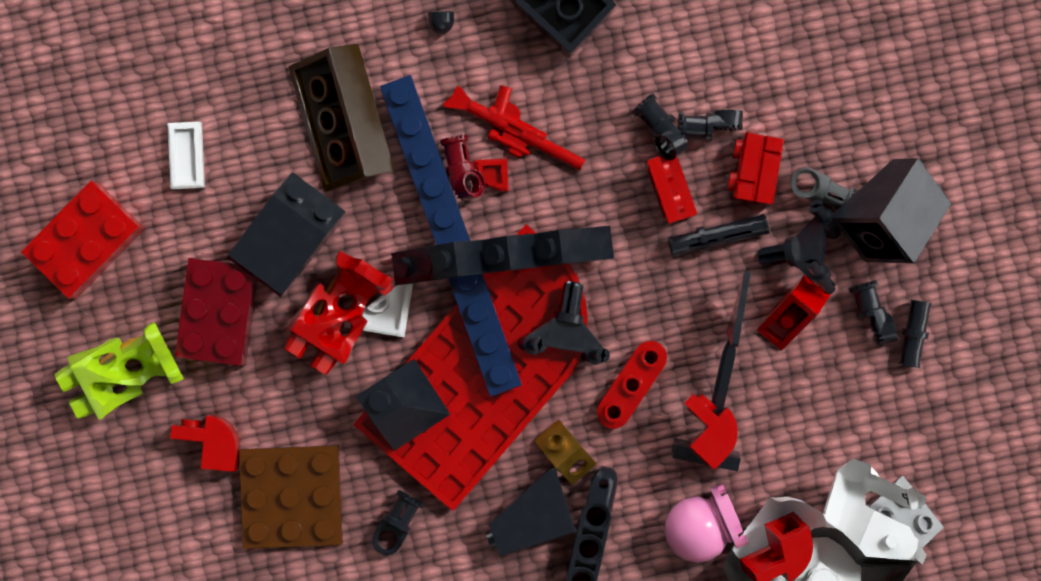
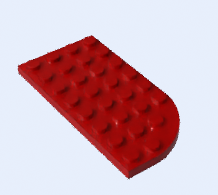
[353,224,588,511]

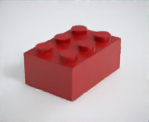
[21,180,146,299]

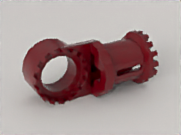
[440,134,486,201]

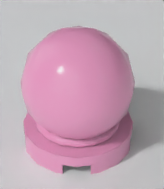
[664,483,749,563]

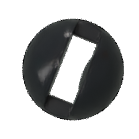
[428,11,454,34]

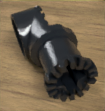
[632,94,688,161]
[677,110,743,142]
[848,280,898,346]
[372,489,424,555]

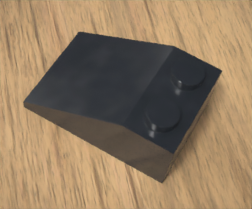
[227,172,346,297]

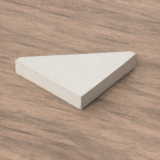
[344,284,413,337]

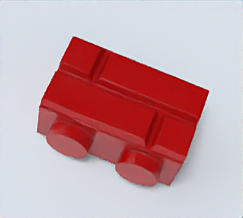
[727,132,784,206]

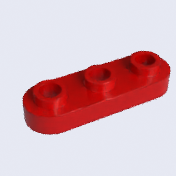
[597,341,667,429]

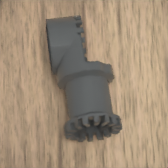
[790,167,856,209]

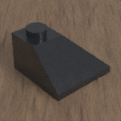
[356,359,450,450]

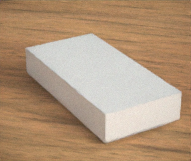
[167,122,205,190]

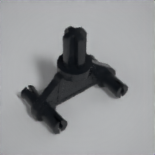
[758,200,841,294]
[518,281,610,365]

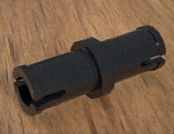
[899,299,932,368]

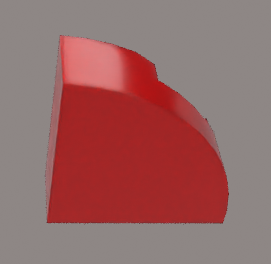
[474,158,509,192]

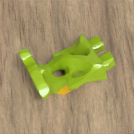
[54,322,184,420]

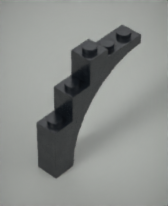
[391,226,614,286]

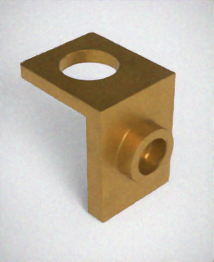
[534,420,597,485]

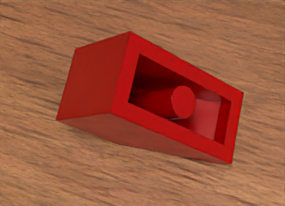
[757,275,831,351]

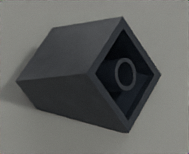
[831,158,951,263]

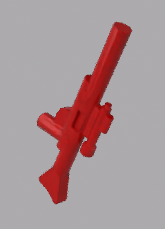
[443,85,586,171]

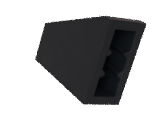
[485,466,576,556]

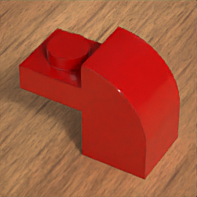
[682,394,738,470]
[170,414,240,472]
[740,512,813,581]

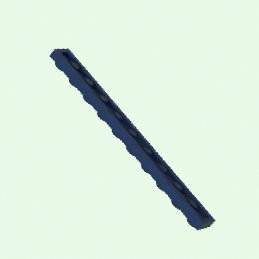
[380,75,523,397]

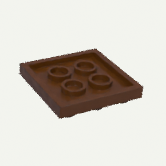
[239,445,343,549]

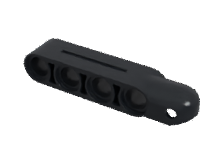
[565,466,618,581]

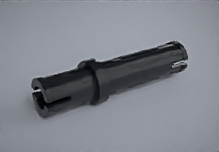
[668,214,769,257]

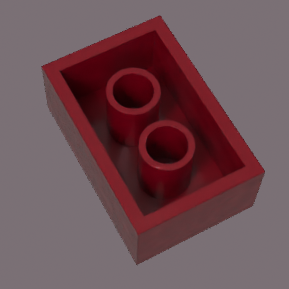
[175,257,258,366]

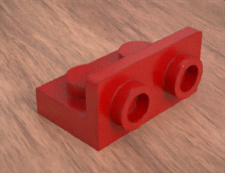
[644,156,697,225]

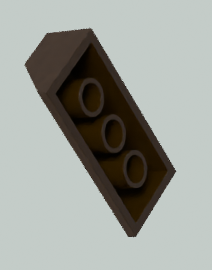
[288,44,395,192]

